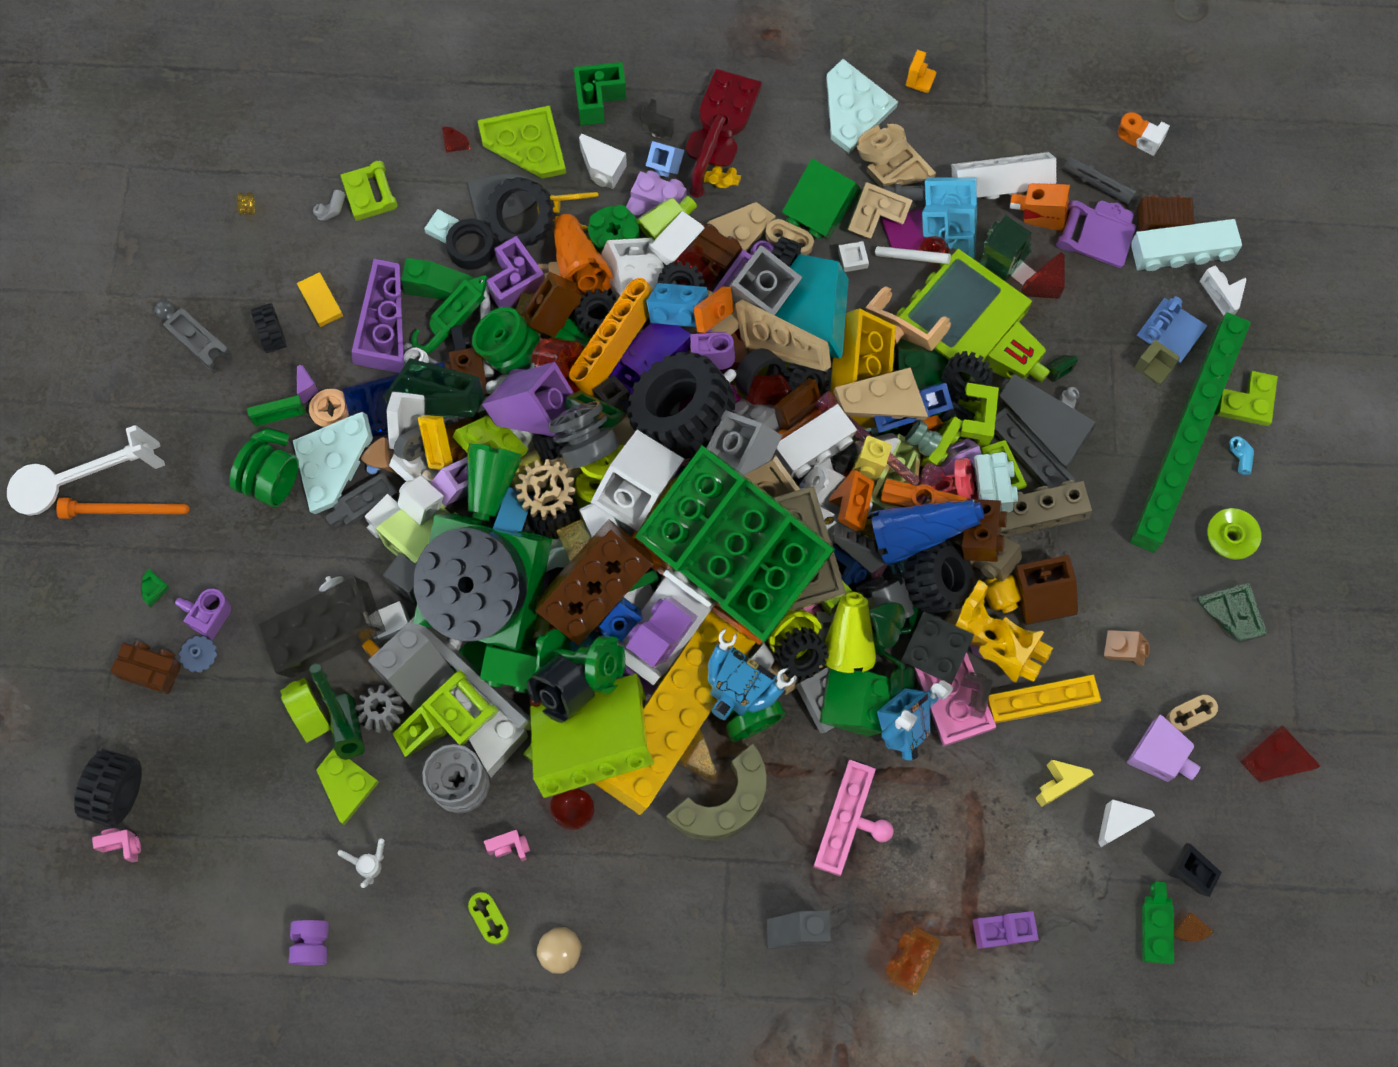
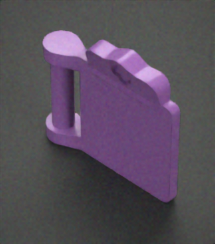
[1056,200,1136,268]

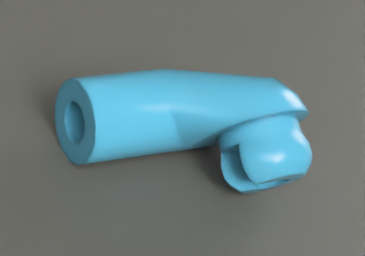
[1229,436,1254,475]

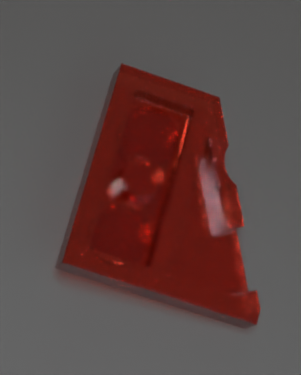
[1240,725,1320,783]

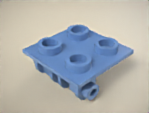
[1137,296,1207,363]

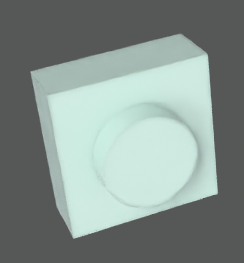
[424,209,459,244]

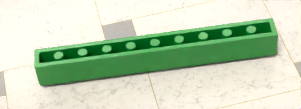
[1129,312,1251,553]

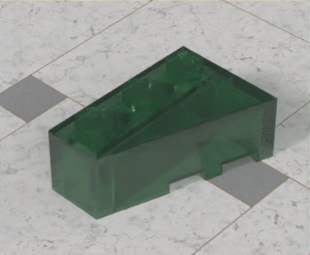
[979,215,1032,282]
[384,358,485,417]

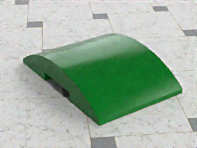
[635,446,835,642]

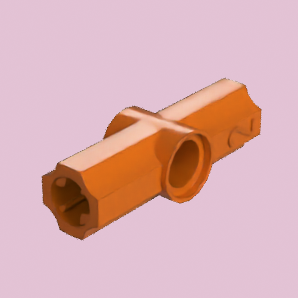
[881,479,967,508]

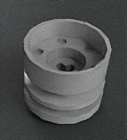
[422,744,490,814]

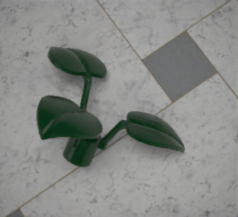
[869,602,935,699]

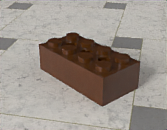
[535,519,653,645]

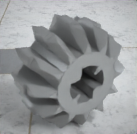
[356,685,404,733]

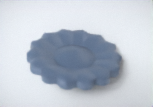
[179,636,218,673]

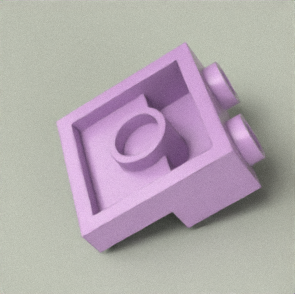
[626,171,686,229]

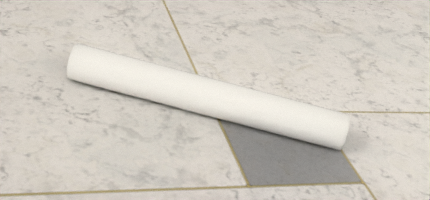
[875,246,951,264]

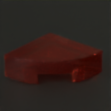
[442,127,471,153]

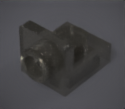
[961,672,993,718]

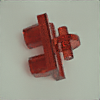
[674,243,721,290]

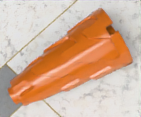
[553,214,613,296]

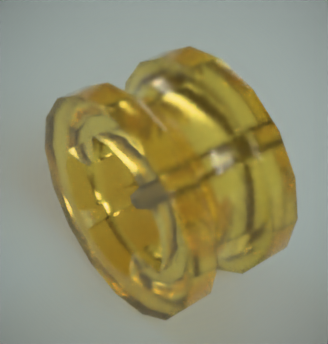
[237,192,255,215]

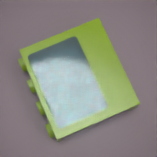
[896,248,1032,381]

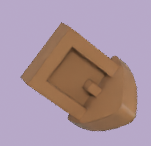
[361,437,398,475]

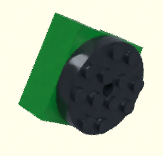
[413,513,553,651]

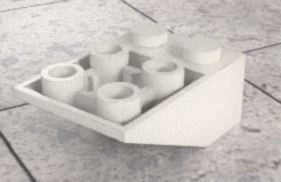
[601,238,664,318]

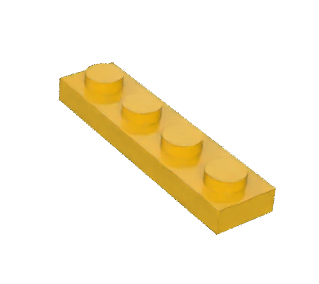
[986,675,1101,724]

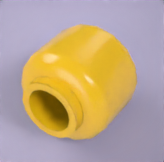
[985,575,1021,614]

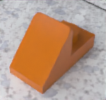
[829,470,875,532]

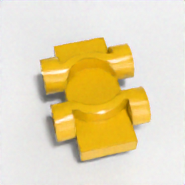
[704,166,741,188]

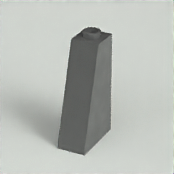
[999,374,1096,470]

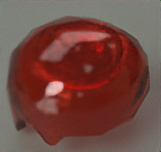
[550,788,595,831]

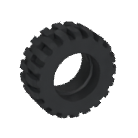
[627,352,736,458]

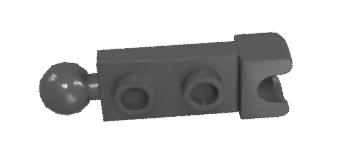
[154,300,232,373]

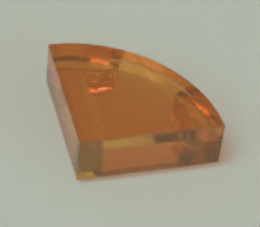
[1174,912,1214,942]

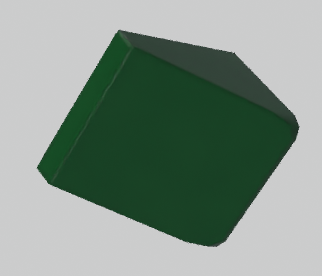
[1044,355,1078,382]

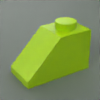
[393,705,448,757]

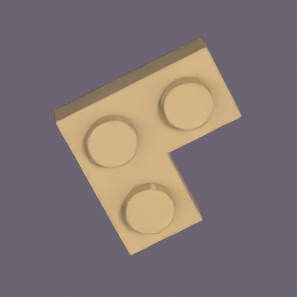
[847,182,913,239]

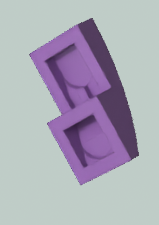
[972,911,1039,949]

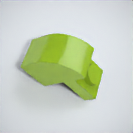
[280,677,331,743]

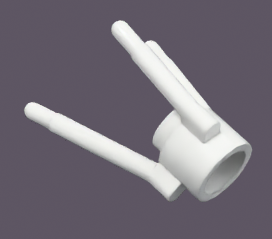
[338,838,384,888]

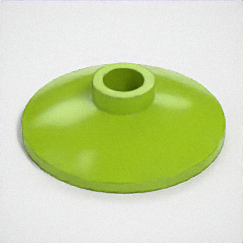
[1207,508,1261,560]

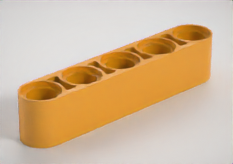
[569,278,653,395]

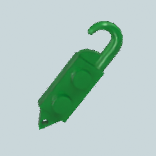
[411,275,488,354]

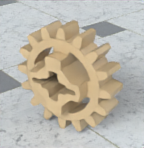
[515,459,576,520]

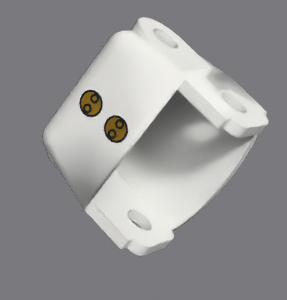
[799,466,873,544]

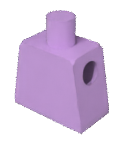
[1126,715,1201,782]

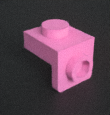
[92,828,141,863]

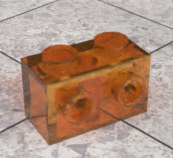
[885,926,941,996]

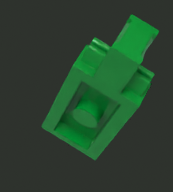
[1142,882,1174,965]

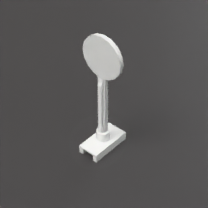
[7,425,165,516]

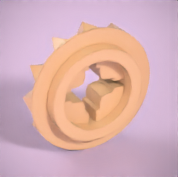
[309,389,351,428]

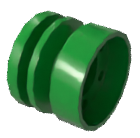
[229,439,299,507]

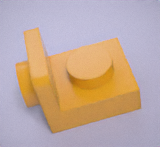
[906,50,936,93]

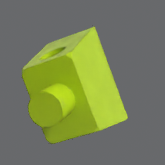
[636,196,697,240]

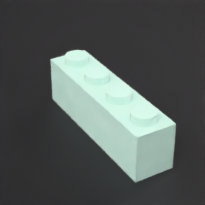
[1131,219,1242,271]

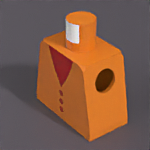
[1010,183,1070,232]

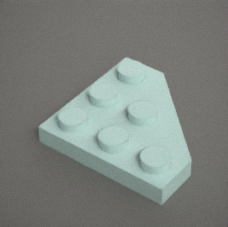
[826,59,898,153]
[293,412,373,514]

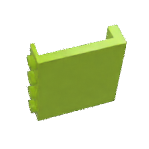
[530,673,654,798]

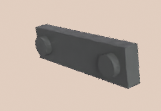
[994,406,1078,488]

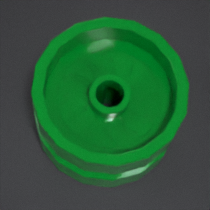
[472,307,540,375]
[725,700,786,742]

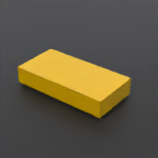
[297,272,343,327]
[418,415,453,470]

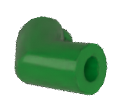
[250,428,290,447]

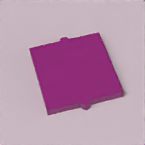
[882,209,934,251]

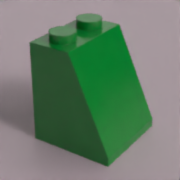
[782,158,861,240]

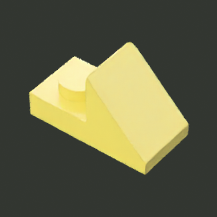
[1036,760,1094,808]

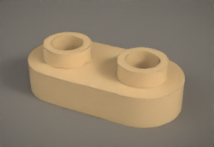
[765,219,814,255]

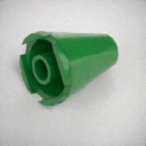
[467,443,522,521]

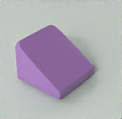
[297,364,319,404]

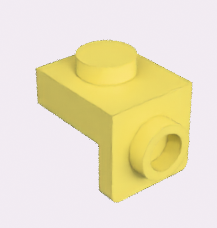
[852,436,892,482]

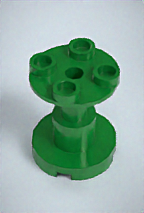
[535,628,625,694]

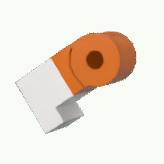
[1117,112,1170,156]

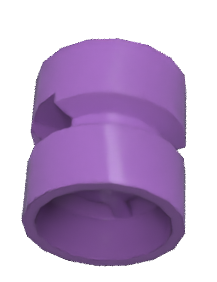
[288,920,329,966]

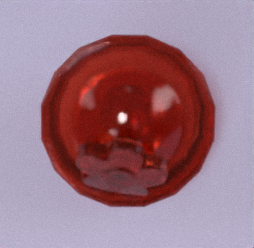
[918,236,949,264]

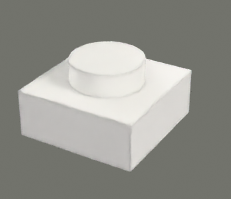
[838,241,869,272]

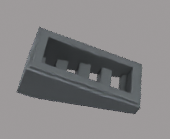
[834,522,887,573]

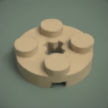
[857,124,908,166]

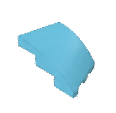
[922,177,977,258]

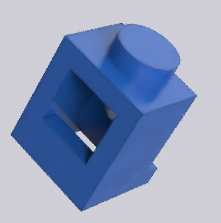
[599,597,643,642]

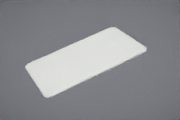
[1004,257,1038,288]

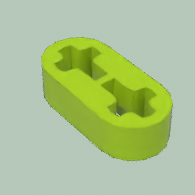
[468,892,509,945]

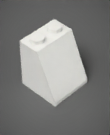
[591,430,684,531]

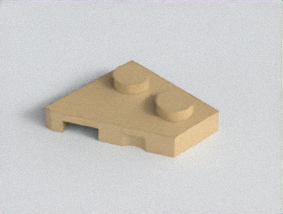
[866,144,936,186]

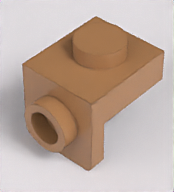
[1104,630,1150,666]

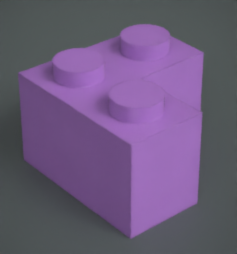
[486,236,545,308]
[626,596,698,667]

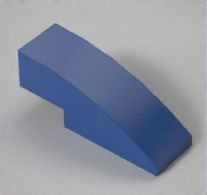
[874,382,953,433]

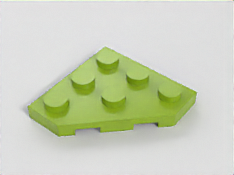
[477,105,566,179]

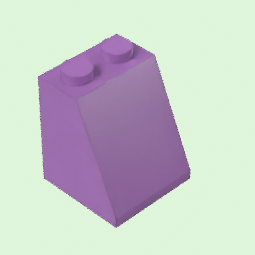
[482,362,574,437]

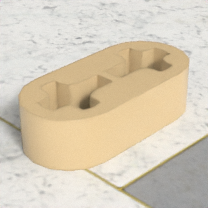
[1166,695,1218,733]

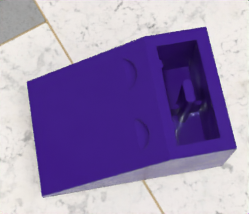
[608,323,691,395]

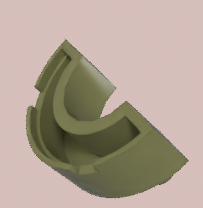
[666,744,767,841]

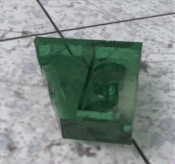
[1197,583,1267,643]

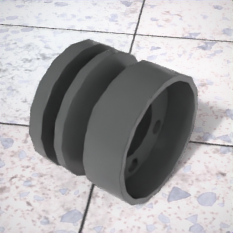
[548,401,619,469]

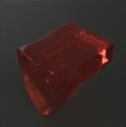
[746,374,791,406]

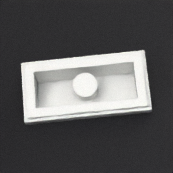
[649,211,704,265]

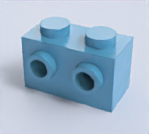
[647,283,708,327]

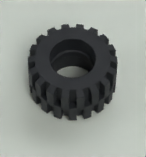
[903,541,974,614]
[74,749,142,828]

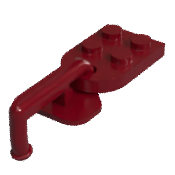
[686,69,762,198]

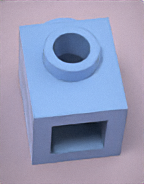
[646,141,684,177]

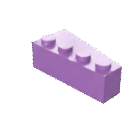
[352,259,404,374]

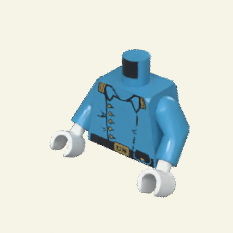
[708,628,796,720]
[877,680,953,760]

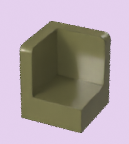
[1134,340,1180,385]

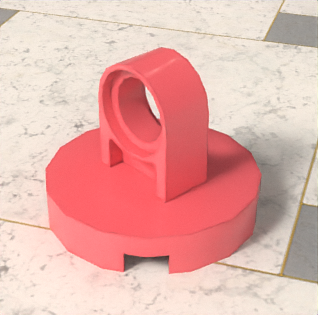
[930,458,978,500]

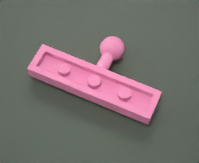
[813,759,894,877]

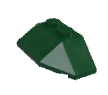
[895,339,949,435]

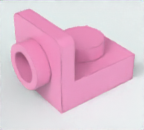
[484,830,530,861]

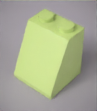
[376,504,457,564]

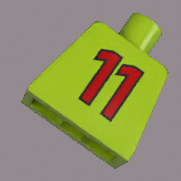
[985,321,1051,383]

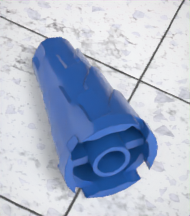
[872,499,985,565]

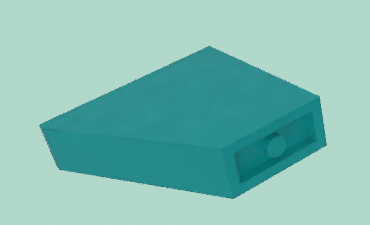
[775,254,849,359]

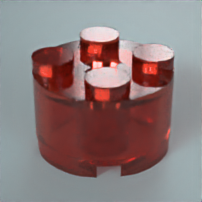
[531,338,584,393]

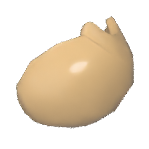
[537,927,582,974]

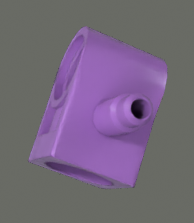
[690,329,735,369]
[175,588,231,640]

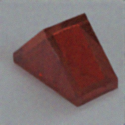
[1021,252,1065,299]

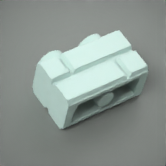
[974,452,1018,512]

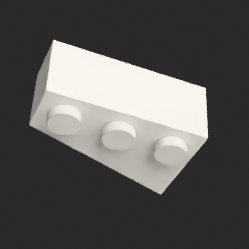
[773,404,857,478]
[451,679,528,778]

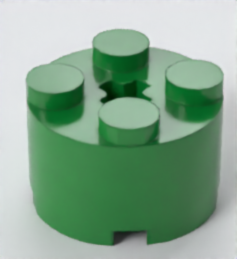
[588,205,639,254]

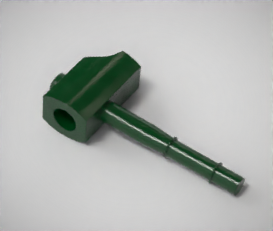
[310,664,365,760]

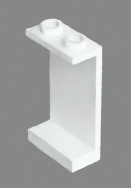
[617,568,717,685]

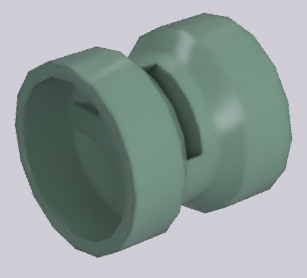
[905,420,942,457]

